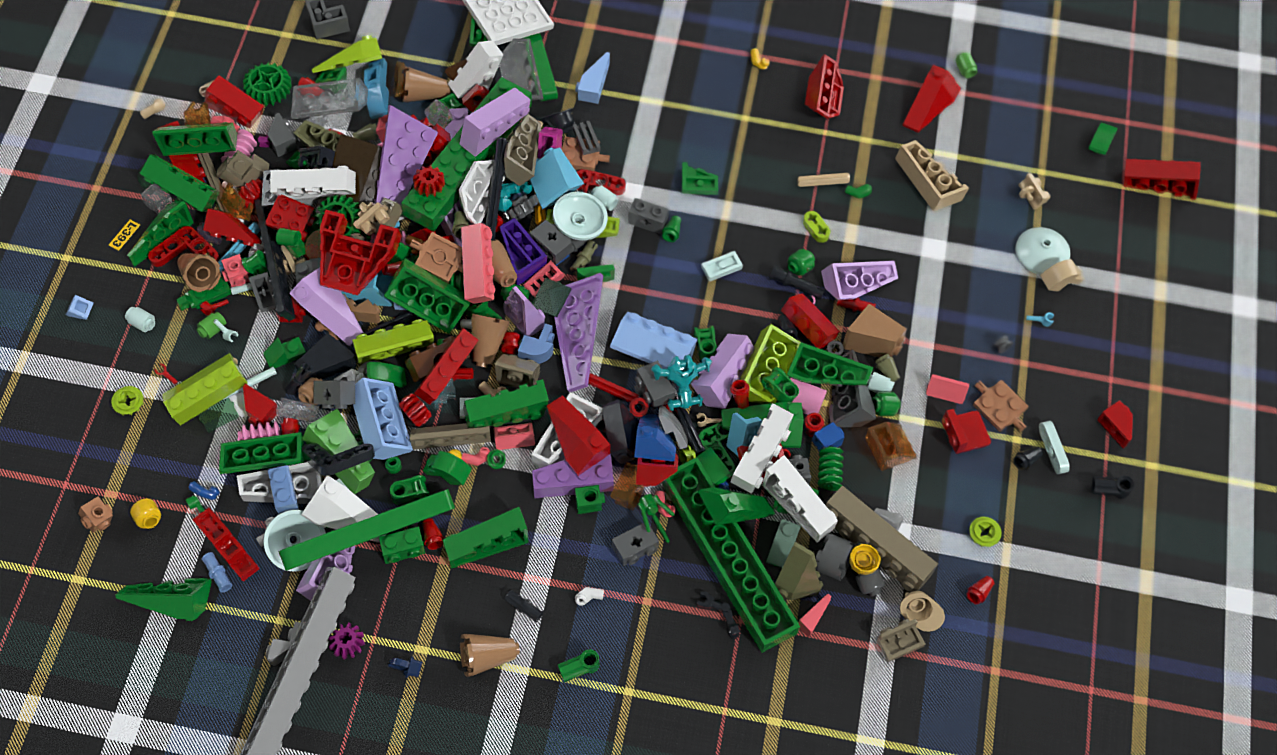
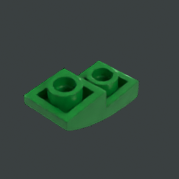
[1089,122,1118,155]
[366,362,406,388]
[695,447,732,486]

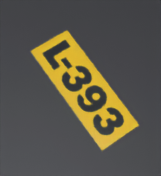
[109,220,140,251]

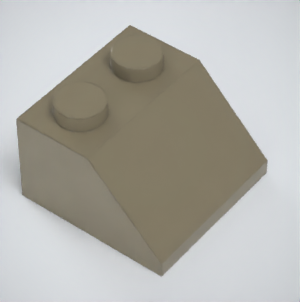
[495,354,540,388]

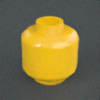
[130,498,161,529]

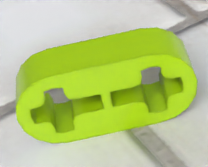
[803,211,831,243]

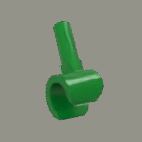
[186,496,205,513]

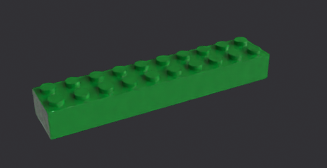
[401,77,532,232]
[661,457,800,653]

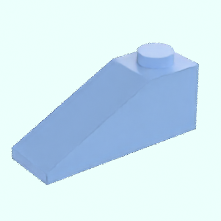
[575,52,610,104]

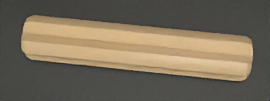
[797,173,850,187]

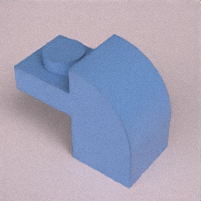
[518,324,555,364]

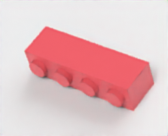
[461,223,495,304]

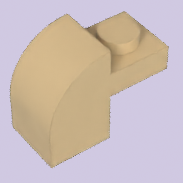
[1040,259,1084,291]

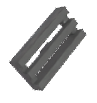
[573,121,600,155]

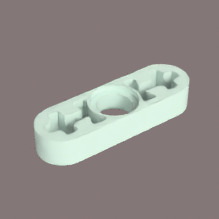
[1039,421,1069,474]

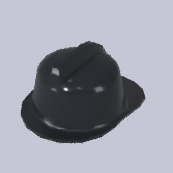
[539,108,575,134]

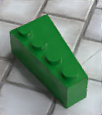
[443,507,528,569]

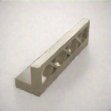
[410,423,491,450]

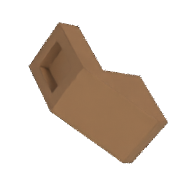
[343,294,381,323]

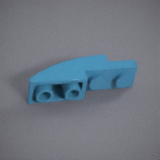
[364,58,389,120]

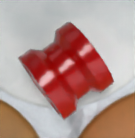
[501,332,521,354]

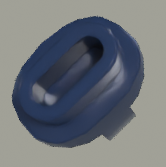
[388,656,422,678]

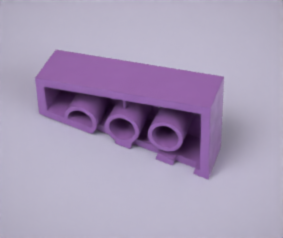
[532,454,614,498]

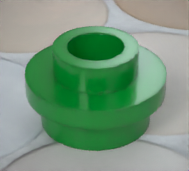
[487,449,506,469]

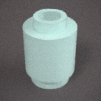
[591,185,618,211]
[125,307,155,332]
[867,372,895,393]

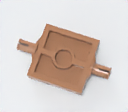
[561,136,610,171]
[410,232,463,283]
[973,380,1029,432]

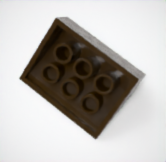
[317,134,382,215]

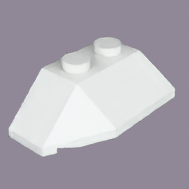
[459,160,506,225]

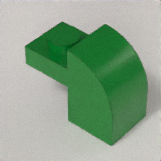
[423,451,472,485]

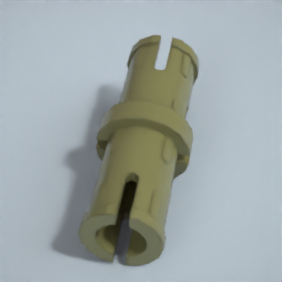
[570,240,598,275]

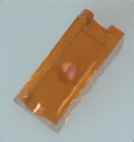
[183,101,211,126]
[220,183,253,221]
[610,462,645,511]

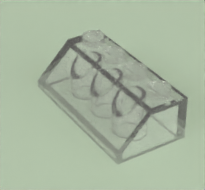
[291,78,368,119]

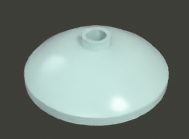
[553,192,608,240]
[1015,227,1070,275]
[263,510,326,571]

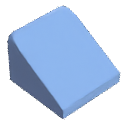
[66,295,93,320]

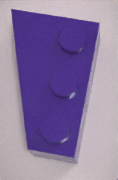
[500,218,547,285]

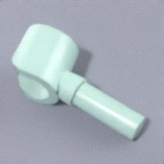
[213,319,238,342]

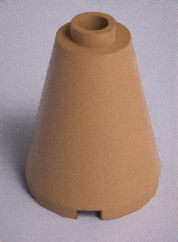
[402,67,450,102]
[491,239,517,287]
[177,253,221,292]
[471,314,510,367]
[460,634,520,677]

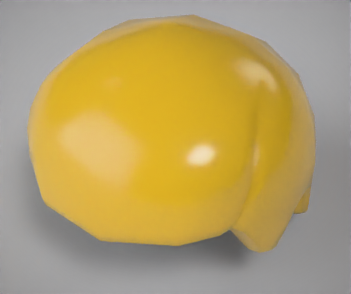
[849,544,881,575]

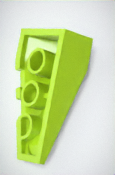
[312,35,382,73]

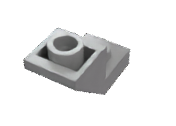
[266,622,301,666]

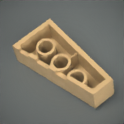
[895,140,969,211]

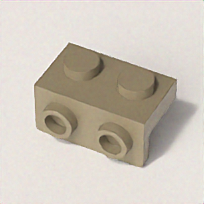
[876,619,926,663]

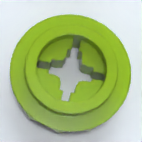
[111,386,144,416]
[969,517,1002,548]

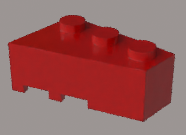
[204,75,264,129]

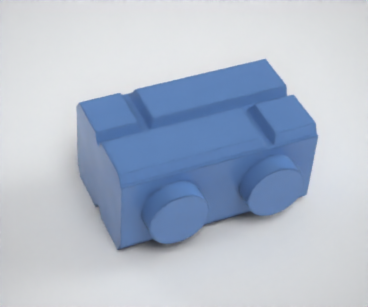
[268,465,299,514]

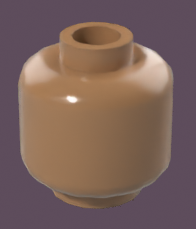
[298,377,323,406]

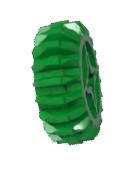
[243,62,292,107]
[315,194,363,237]

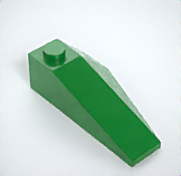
[128,200,194,267]
[787,342,873,386]
[721,402,804,448]
[698,487,775,525]
[115,578,212,621]

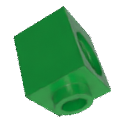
[575,485,605,514]

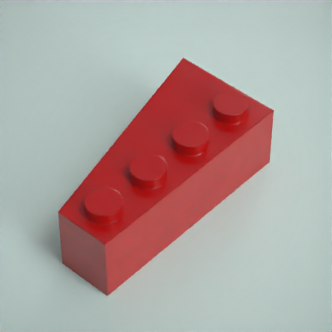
[1124,159,1201,201]

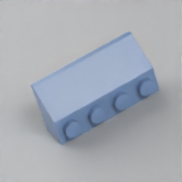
[610,312,697,369]
[353,378,413,460]

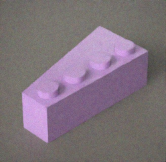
[460,88,531,157]

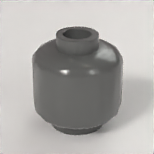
[855,568,885,597]

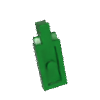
[176,276,232,311]

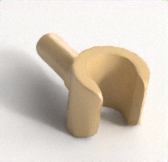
[696,413,722,428]

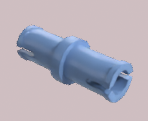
[202,552,232,592]

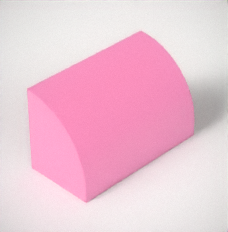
[785,378,827,415]

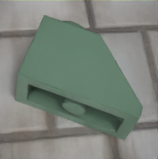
[766,519,801,568]

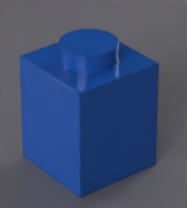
[812,422,844,451]

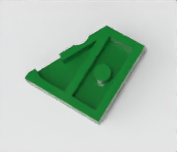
[682,162,718,195]

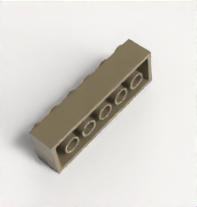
[826,486,938,592]

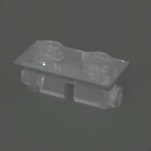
[306,109,346,130]
[276,398,319,424]

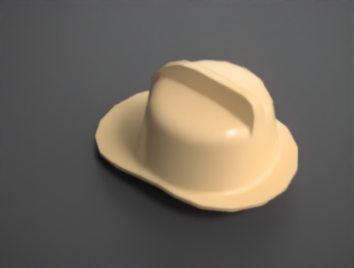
[900,591,945,632]

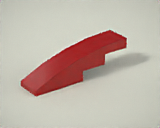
[192,507,260,581]

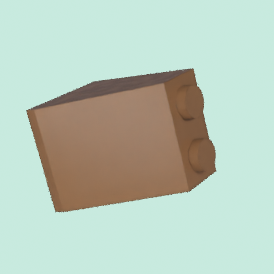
[843,304,907,357]

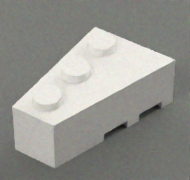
[448,40,503,98]

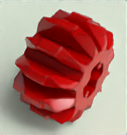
[413,164,445,197]
[238,179,263,209]
[399,393,431,427]

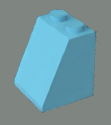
[530,148,584,209]
[341,269,393,306]

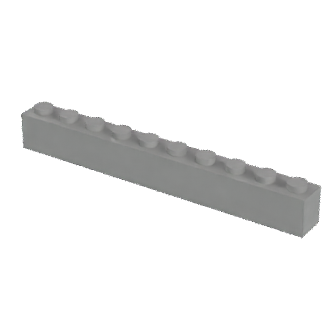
[240,567,356,755]

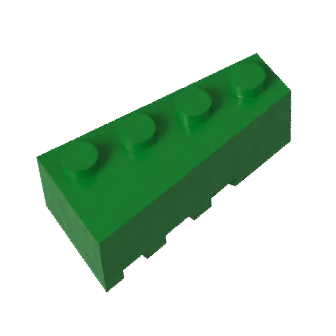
[140,154,220,212]
[463,379,549,429]

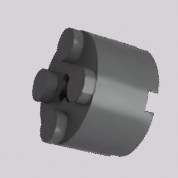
[815,533,856,581]

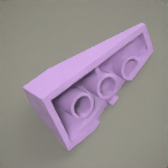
[821,261,898,300]
[289,267,363,346]
[296,529,355,601]

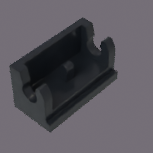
[298,145,335,169]

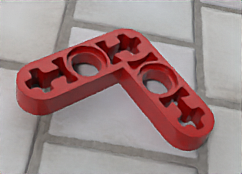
[575,169,626,195]
[148,226,220,267]

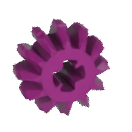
[328,622,365,659]

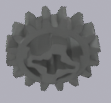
[501,194,539,221]

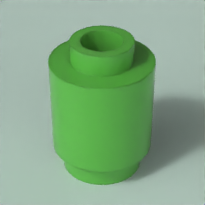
[955,52,978,78]
[196,312,226,339]

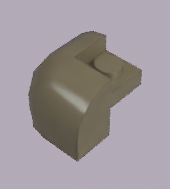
[217,150,269,189]

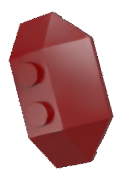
[805,55,844,119]

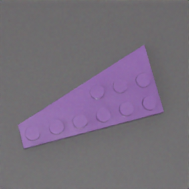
[374,105,438,206]
[550,273,603,392]

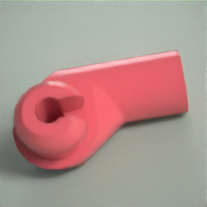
[461,447,490,466]
[655,491,676,517]

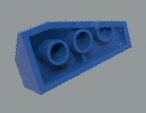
[635,414,676,461]

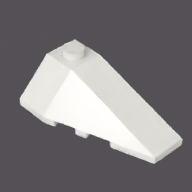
[301,476,386,542]

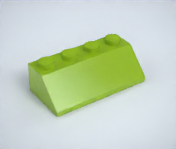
[352,319,434,365]
[739,324,801,404]
[162,353,248,426]

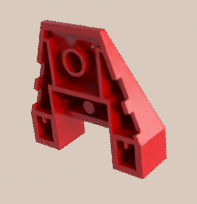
[320,210,402,296]

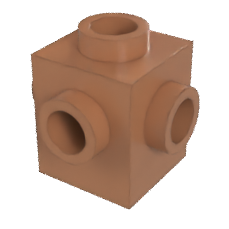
[78,497,113,533]

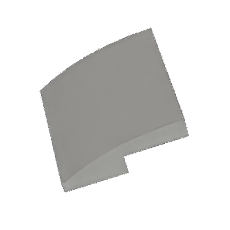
[659,405,688,449]

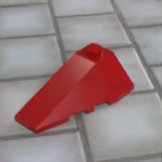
[902,64,961,133]
[547,395,610,476]
[636,454,678,487]

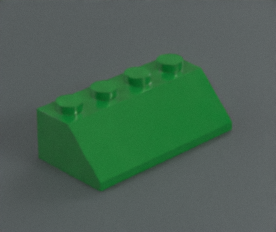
[153,122,237,156]
[384,258,470,334]
[219,432,306,474]

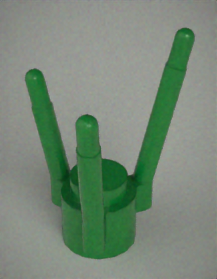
[638,494,674,543]

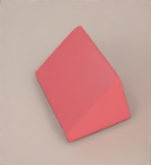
[926,374,970,404]
[493,423,535,450]

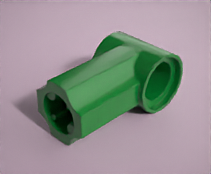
[276,228,307,258]
[557,649,600,683]

